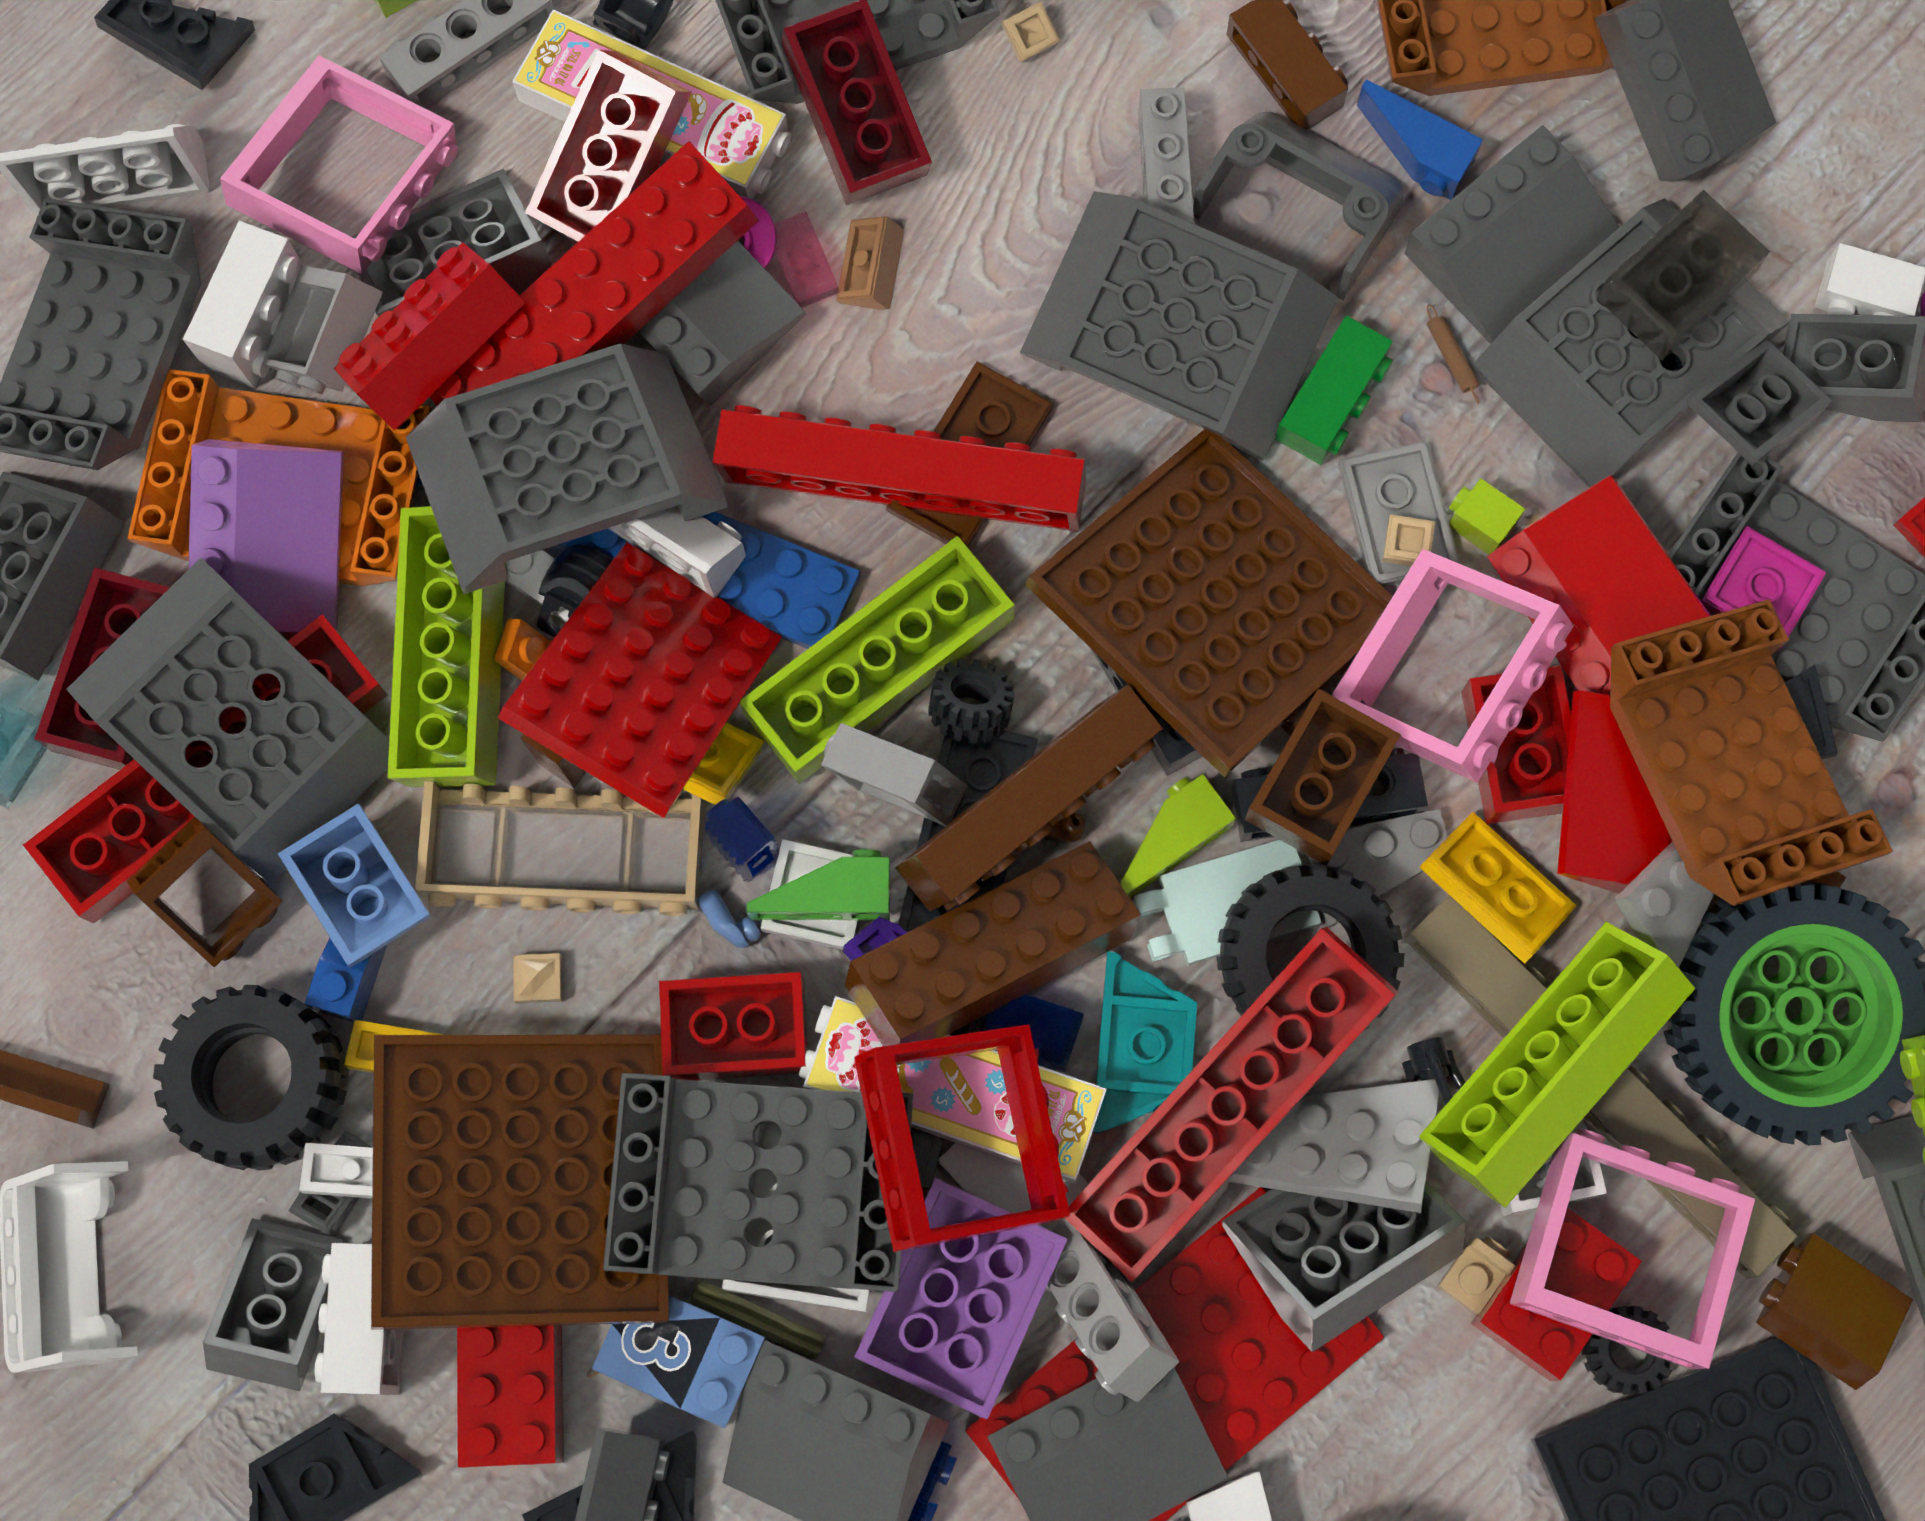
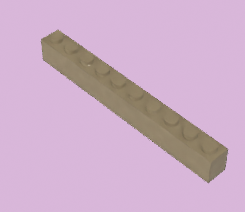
[1405,895,1797,1279]

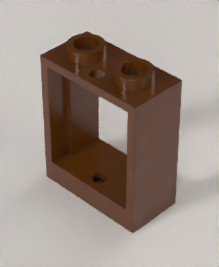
[126,817,283,967]

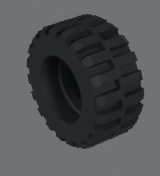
[1216,864,1405,1029]
[153,985,348,1171]

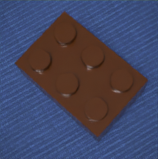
[1245,688,1401,866]

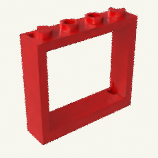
[854,1024,1070,1252]

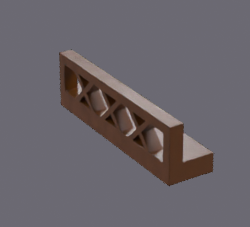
[0,1050,110,1129]

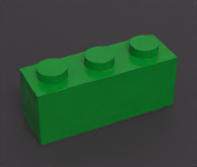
[1275,315,1393,465]

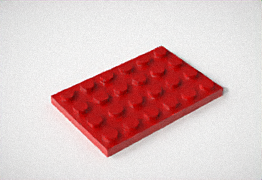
[498,542,782,819]

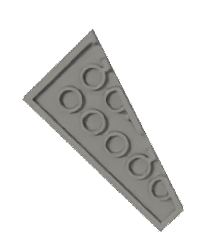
[1143,1079,1440,1213]

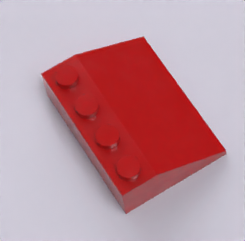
[1487,475,1711,695]
[1557,690,1672,894]

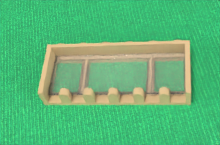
[415,781,706,916]

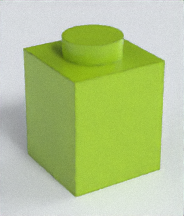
[1449,478,1525,555]

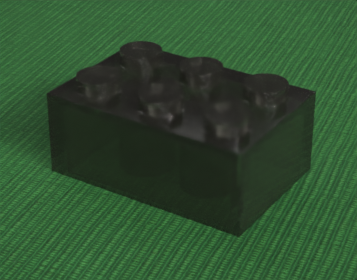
[1597,189,1771,361]

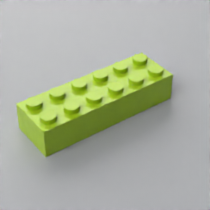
[388,506,506,788]
[740,536,1015,784]
[1418,922,1695,1208]

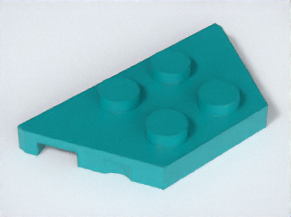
[1092,951,1197,1134]

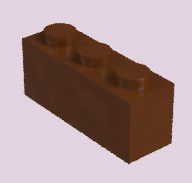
[1226,0,1348,130]

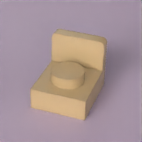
[1437,1237,1516,1315]

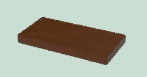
[886,361,1054,548]

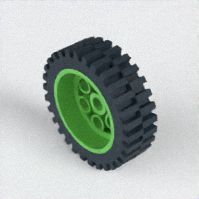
[1664,881,1925,1146]

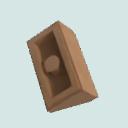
[836,216,903,310]

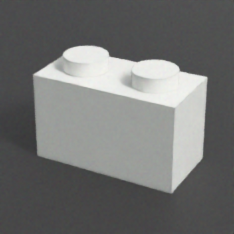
[1814,243,1925,316]

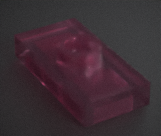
[774,211,840,308]

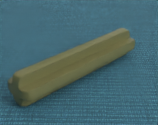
[690,1281,826,1359]

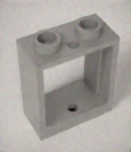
[262,265,383,394]
[821,723,968,826]

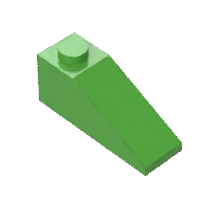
[747,849,891,921]

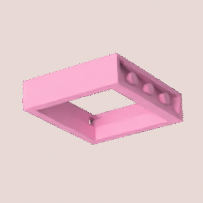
[220,55,458,274]
[1332,549,1574,783]
[1510,1129,1755,1369]

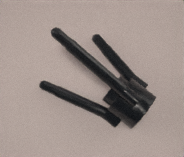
[1402,1037,1466,1105]

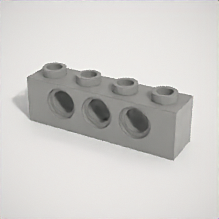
[379,0,555,109]
[1138,87,1194,224]
[1046,1218,1179,1402]

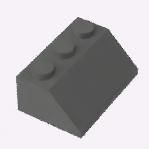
[575,1428,670,1521]

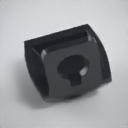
[593,0,674,49]
[536,544,613,637]

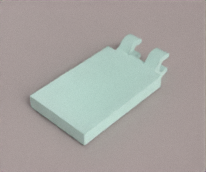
[1132,840,1321,966]

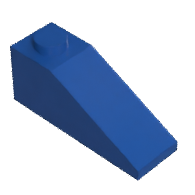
[1357,79,1483,200]
[304,938,387,1022]

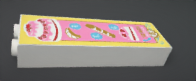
[512,10,791,200]
[799,996,1106,1184]

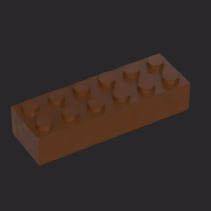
[895,685,1163,912]
[845,841,1141,1046]

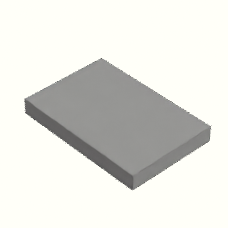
[1338,441,1460,587]

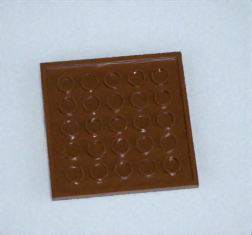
[1025,429,1393,777]
[371,1034,669,1330]

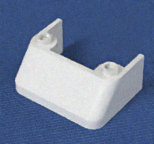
[0,1161,138,1373]

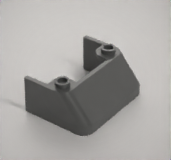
[1193,112,1403,301]

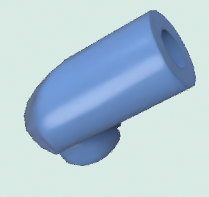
[698,890,761,948]

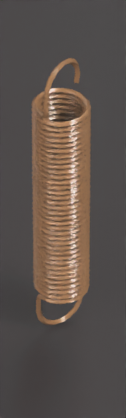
[1426,304,1480,404]

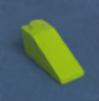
[1120,774,1236,899]

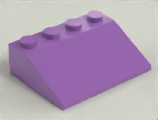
[189,439,344,632]
[854,1178,1068,1419]

